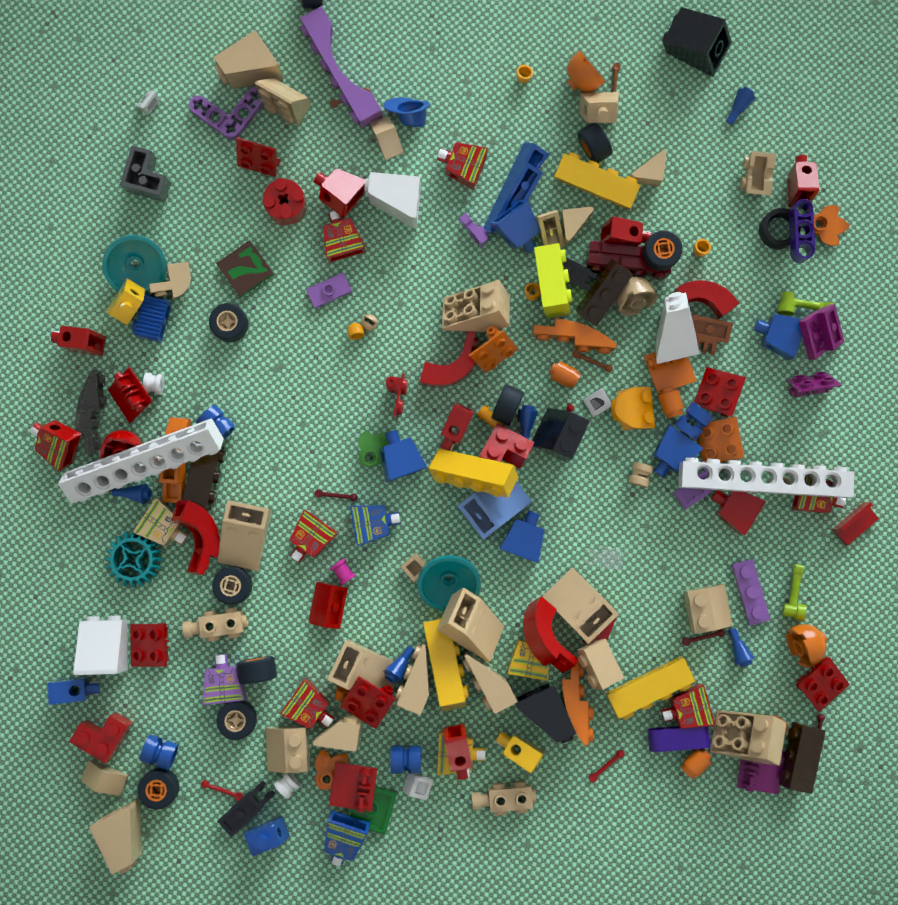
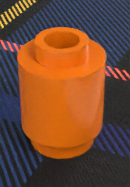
[548,361,581,388]
[658,386,684,418]
[681,748,712,780]

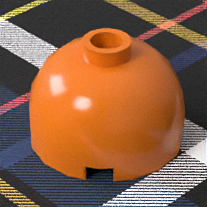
[567,50,606,92]
[786,624,827,668]

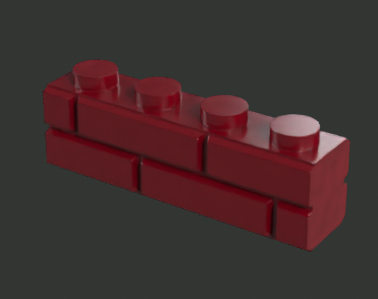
[586,240,672,280]

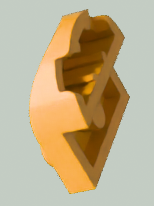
[611,387,655,431]

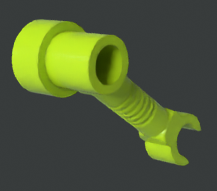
[777,291,834,316]
[782,564,807,621]

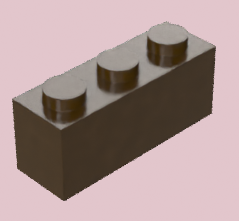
[576,258,633,326]
[183,442,226,508]
[779,722,826,794]

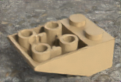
[255,78,311,126]
[442,280,510,332]
[218,500,272,571]
[542,567,619,644]
[437,588,504,662]
[327,639,397,690]
[395,642,429,715]
[462,651,518,714]
[710,710,786,766]

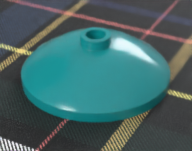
[102,235,167,295]
[417,555,481,612]

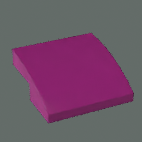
[799,304,845,360]

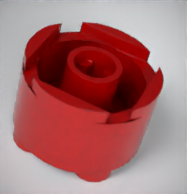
[263,178,307,226]

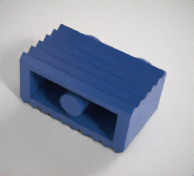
[132,294,172,343]

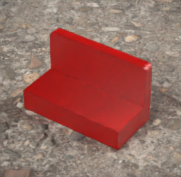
[832,502,879,545]
[309,582,348,629]

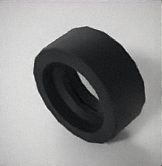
[759,208,801,250]

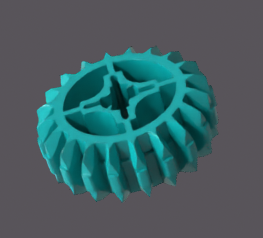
[104,531,163,588]

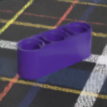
[789,199,815,264]
[647,726,711,752]

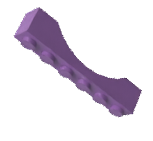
[300,6,383,129]

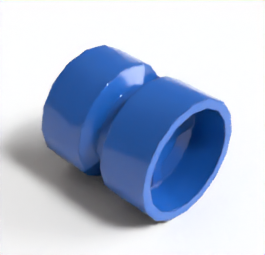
[675,401,714,441]
[196,405,236,440]
[139,734,179,771]
[390,745,421,774]

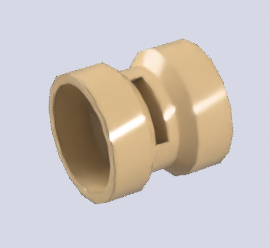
[628,462,654,488]

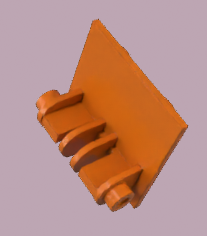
[469,326,519,373]
[644,352,697,395]
[698,416,745,463]

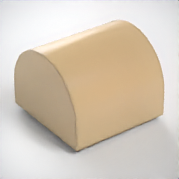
[400,552,426,583]

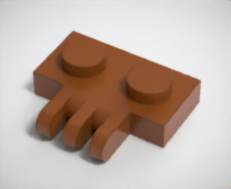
[691,314,733,355]

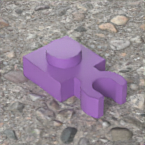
[459,213,488,248]

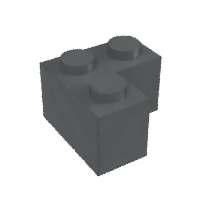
[120,146,171,202]

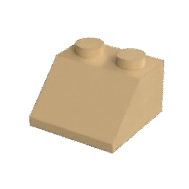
[683,584,733,634]
[577,639,624,690]
[313,714,363,752]
[265,725,310,773]

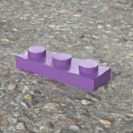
[731,559,770,626]

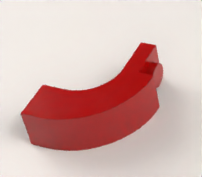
[673,280,740,319]
[420,331,479,388]
[171,500,220,575]
[523,596,578,673]

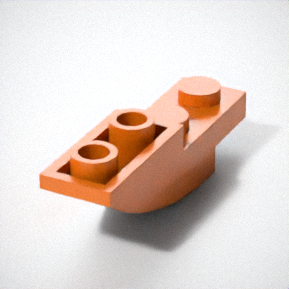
[532,318,617,354]
[159,417,191,503]
[562,658,594,747]

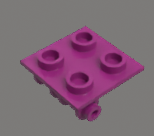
[787,372,842,398]
[737,751,784,794]

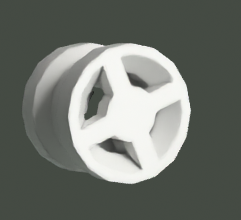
[143,372,165,395]
[274,773,301,799]

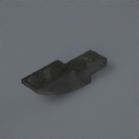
[75,369,107,455]

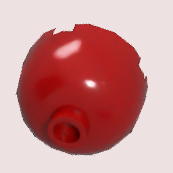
[100,430,142,471]

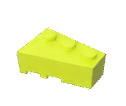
[534,243,573,319]

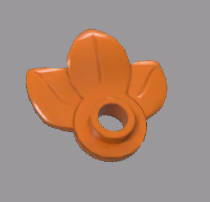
[814,205,850,246]
[314,749,349,790]

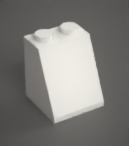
[365,172,421,229]
[655,292,699,364]
[74,615,128,675]

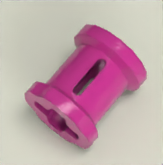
[329,558,356,586]

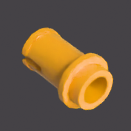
[476,405,501,428]

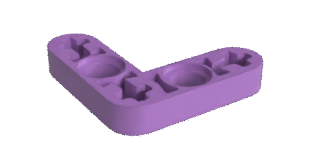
[189,87,264,140]

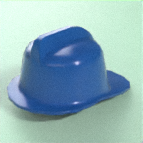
[384,97,430,127]

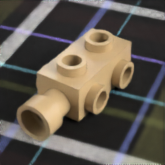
[182,607,248,642]
[471,781,536,815]

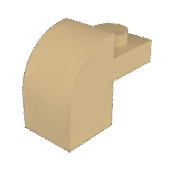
[148,262,191,300]

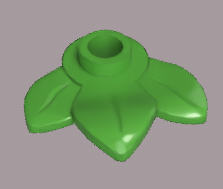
[358,430,389,467]

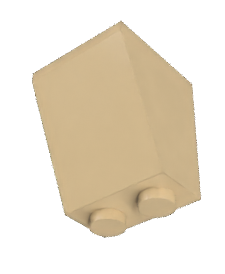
[214,30,283,89]
[89,798,142,875]

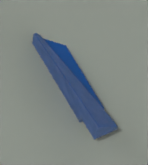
[483,142,549,234]

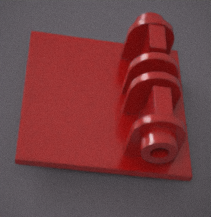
[236,137,281,177]
[107,367,152,423]
[694,367,746,418]
[385,374,408,420]
[130,623,169,667]
[795,657,850,712]
[340,676,395,729]
[329,762,378,813]

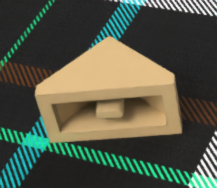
[369,115,404,161]
[630,150,667,187]
[560,206,594,246]
[536,210,565,248]
[81,760,129,796]

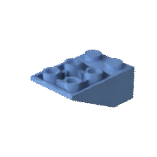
[457,482,532,540]

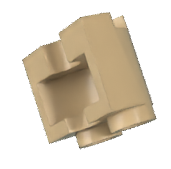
[740,151,776,196]

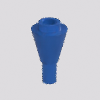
[726,87,756,125]
[518,405,538,439]
[112,484,152,504]
[728,628,755,668]
[384,646,414,684]

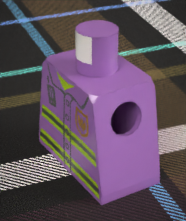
[203,654,247,705]

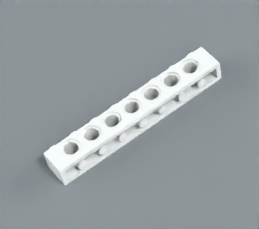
[58,418,224,504]
[678,458,854,498]

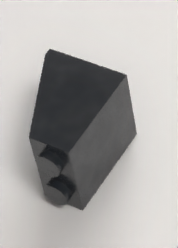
[662,7,732,77]
[532,408,590,463]
[515,681,577,744]

